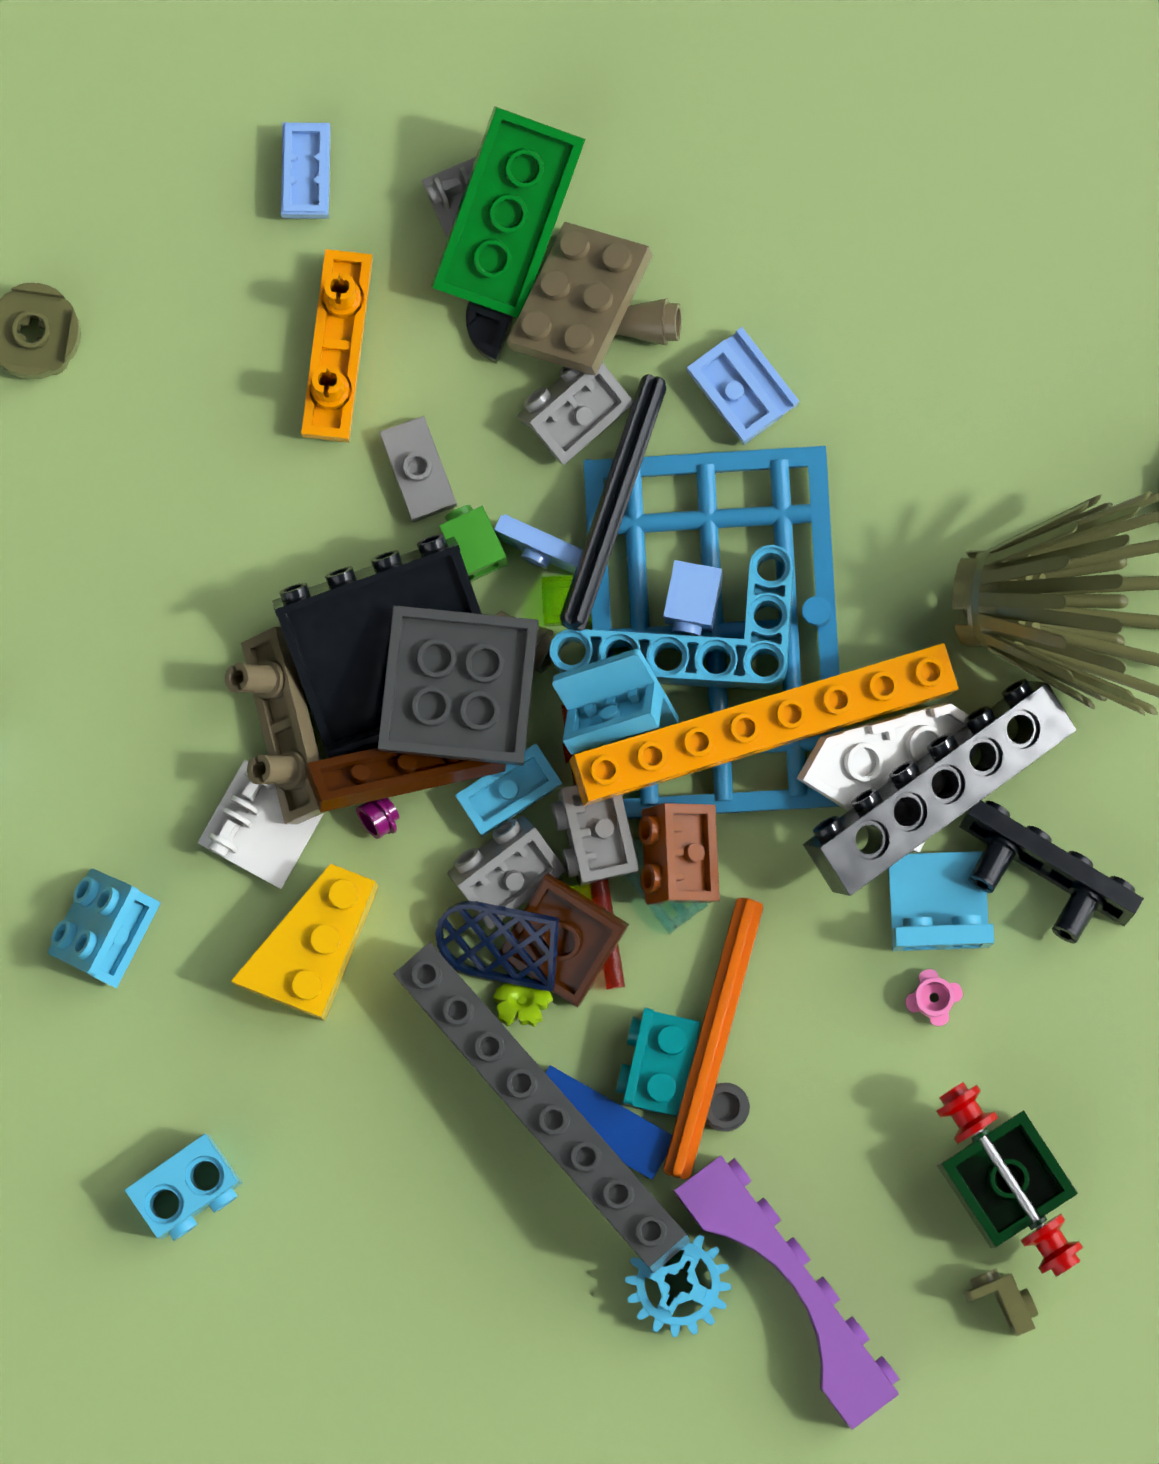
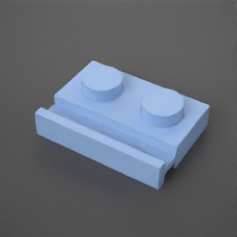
[687,327,799,445]

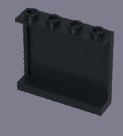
[272,534,482,758]

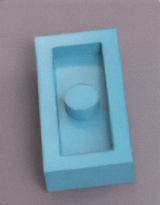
[455,743,562,837]

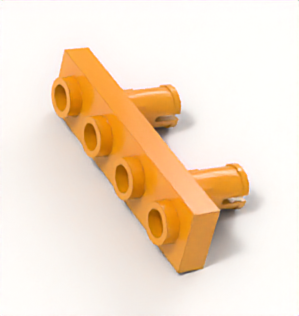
[301,249,373,443]

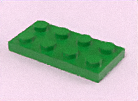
[431,106,586,318]

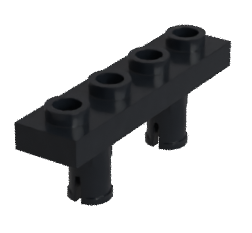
[959,800,1144,944]

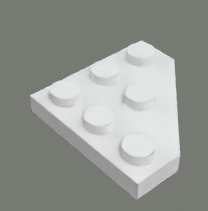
[796,703,979,853]

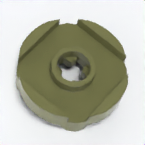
[0,283,81,379]

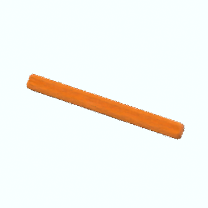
[663,898,764,1179]

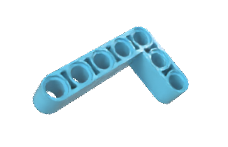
[549,545,794,690]

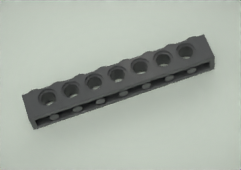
[393,942,690,1273]

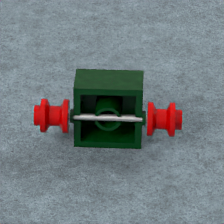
[936,1082,1083,1277]

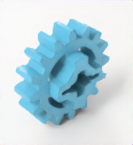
[625,1230,731,1337]

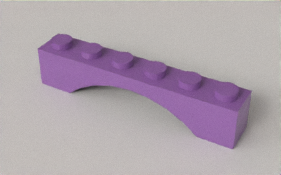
[673,1156,900,1430]

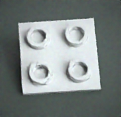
[198,759,325,889]

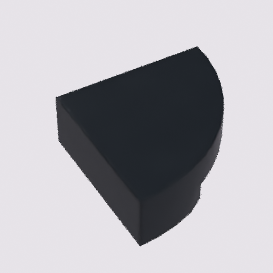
[466,301,513,364]

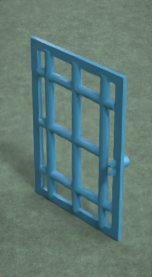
[583,446,843,819]

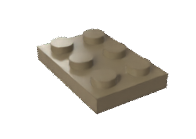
[507,222,653,376]

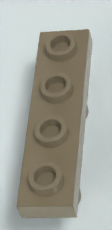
[225,626,327,824]

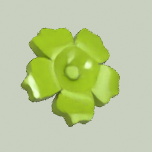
[493,975,553,1027]

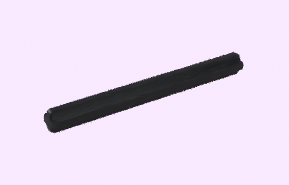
[560,374,667,631]

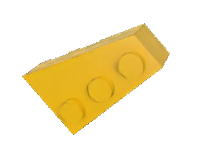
[231,863,379,1021]

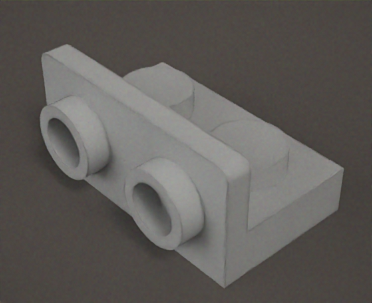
[517,362,633,465]
[552,785,639,887]
[447,816,567,929]

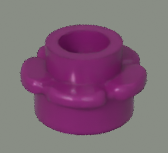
[356,798,399,839]

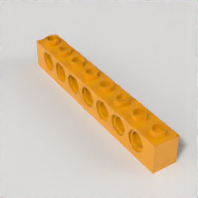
[569,643,959,807]

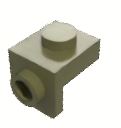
[963,1268,1038,1336]

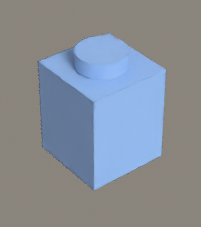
[663,560,723,636]

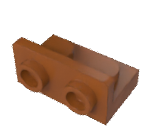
[638,803,720,905]

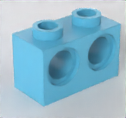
[125,1133,242,1241]

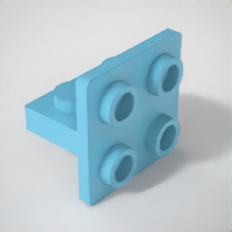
[552,649,679,755]
[48,868,161,989]

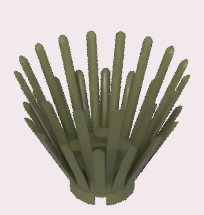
[952,491,1159,716]

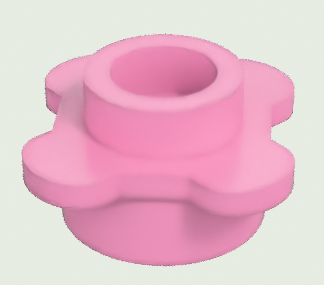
[905,969,963,1026]

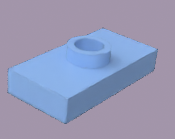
[281,122,331,219]
[494,514,583,574]

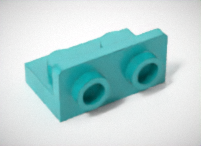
[616,1008,701,1117]

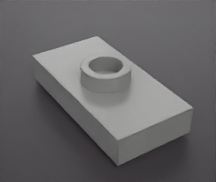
[380,416,457,522]

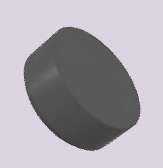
[706,1082,750,1132]

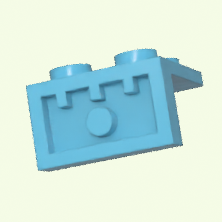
[888,851,994,952]

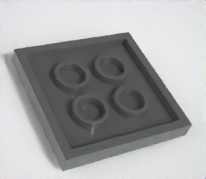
[378,606,539,766]

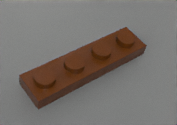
[306,748,506,812]

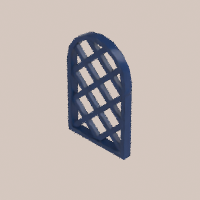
[435,901,559,992]

